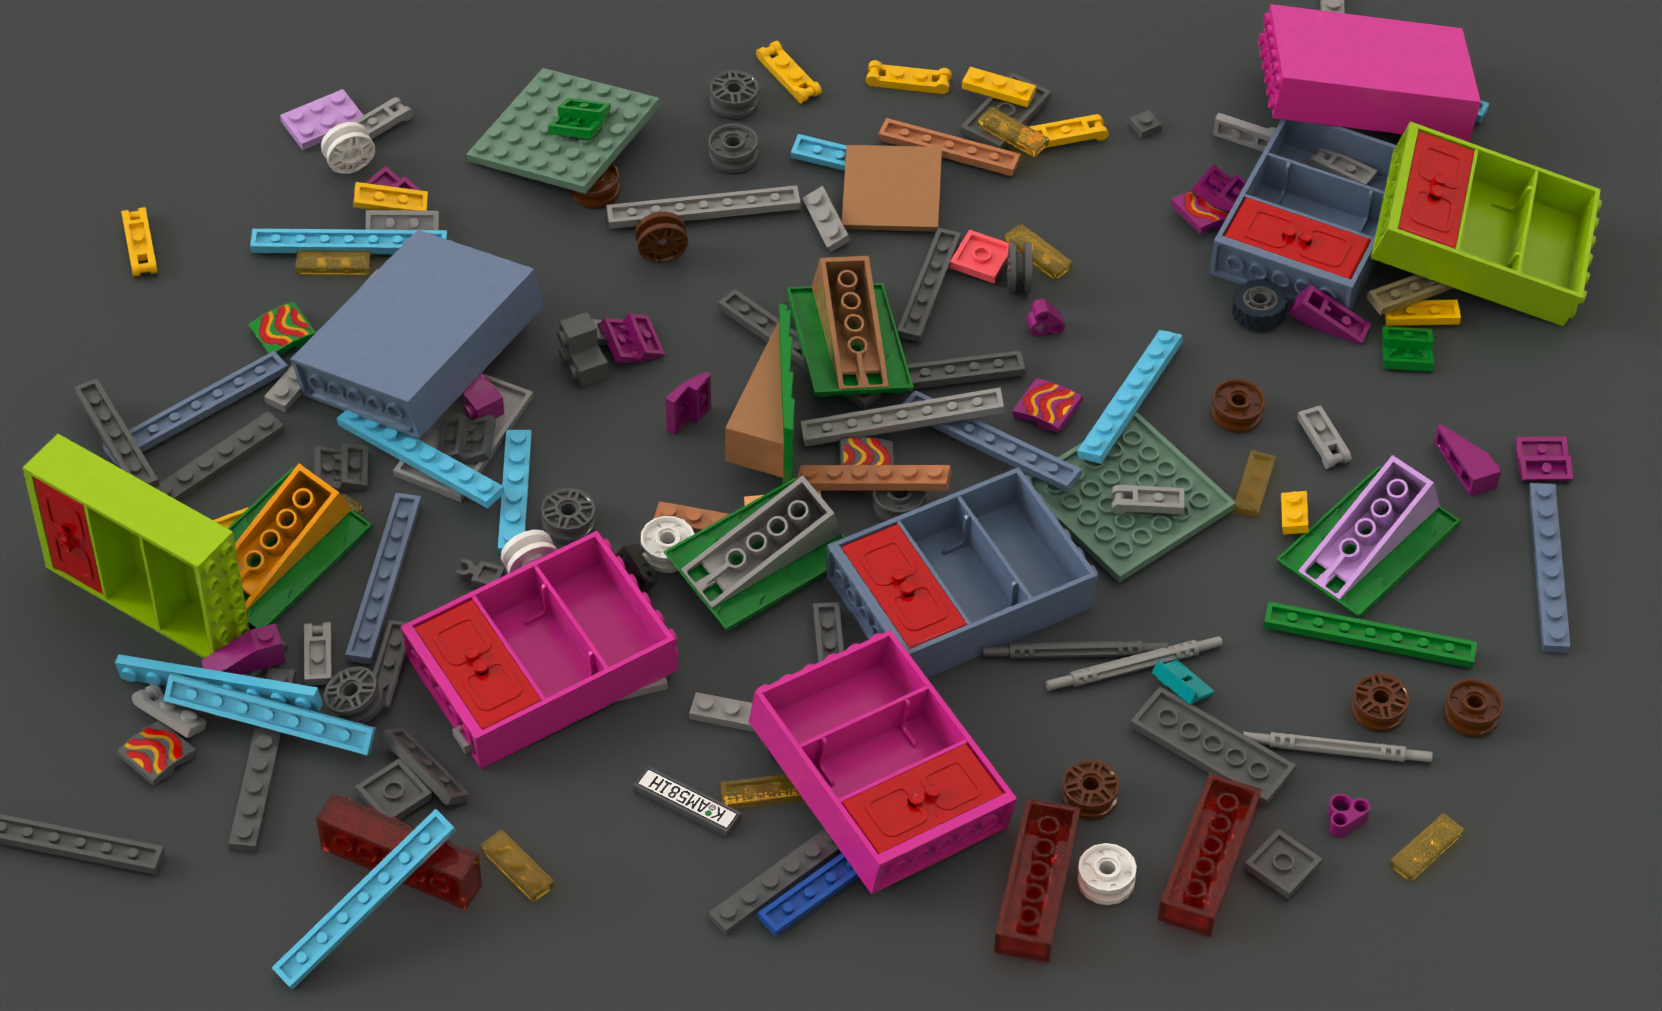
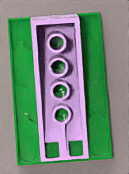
[1276,455,1461,619]

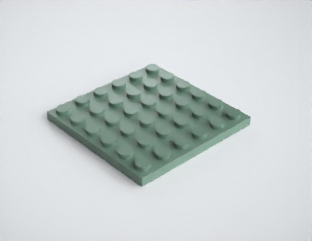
[466,68,661,194]
[1028,411,1236,583]

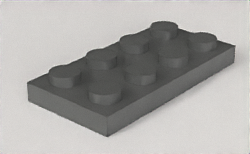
[960,73,1051,149]

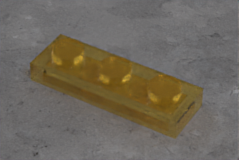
[480,829,555,902]

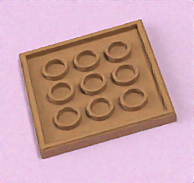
[842,145,942,232]

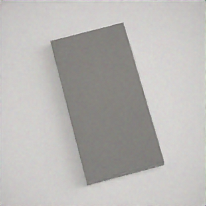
[393,373,533,502]

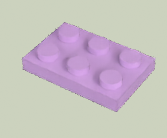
[280,89,364,150]

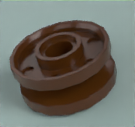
[571,163,621,209]
[635,212,688,263]
[1210,378,1265,433]
[1350,673,1410,733]
[1444,679,1503,738]
[1062,759,1120,820]

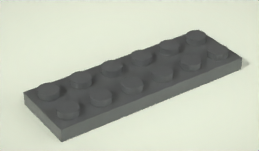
[1130,686,1296,807]

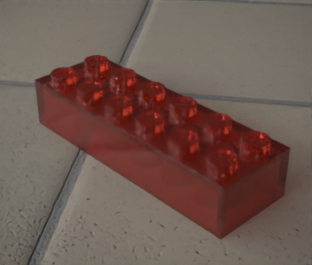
[1158,773,1262,937]
[316,793,482,910]
[994,798,1081,963]

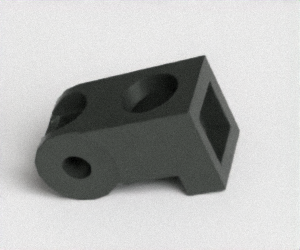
[615,543,659,593]

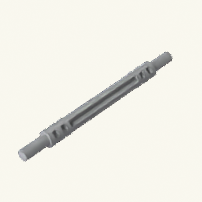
[1045,636,1223,691]
[1243,732,1433,762]

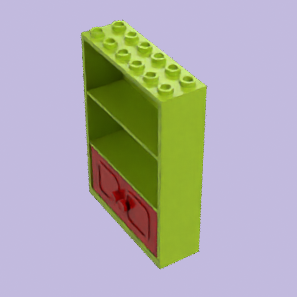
[1371,121,1602,327]
[23,434,250,658]

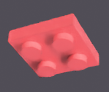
[950,230,1009,283]

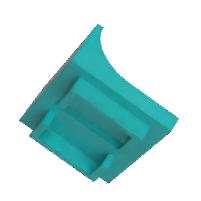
[1152,659,1214,705]

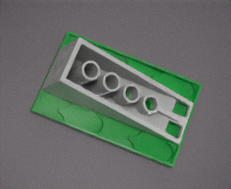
[664,475,845,631]

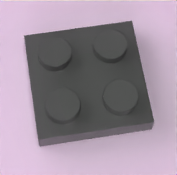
[355,758,433,827]
[1244,829,1322,899]

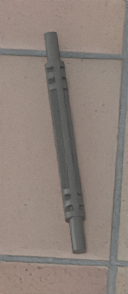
[983,640,1168,659]

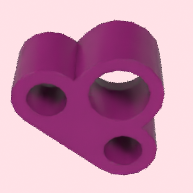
[1026,299,1065,337]
[1327,794,1370,838]

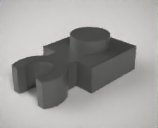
[456,559,506,588]

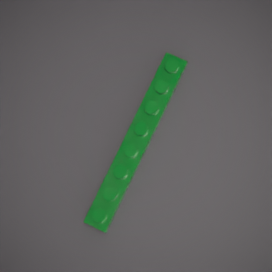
[1263,601,1477,669]

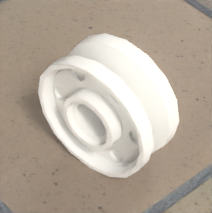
[321,122,375,174]
[641,516,694,573]
[500,530,557,574]
[1077,843,1137,905]

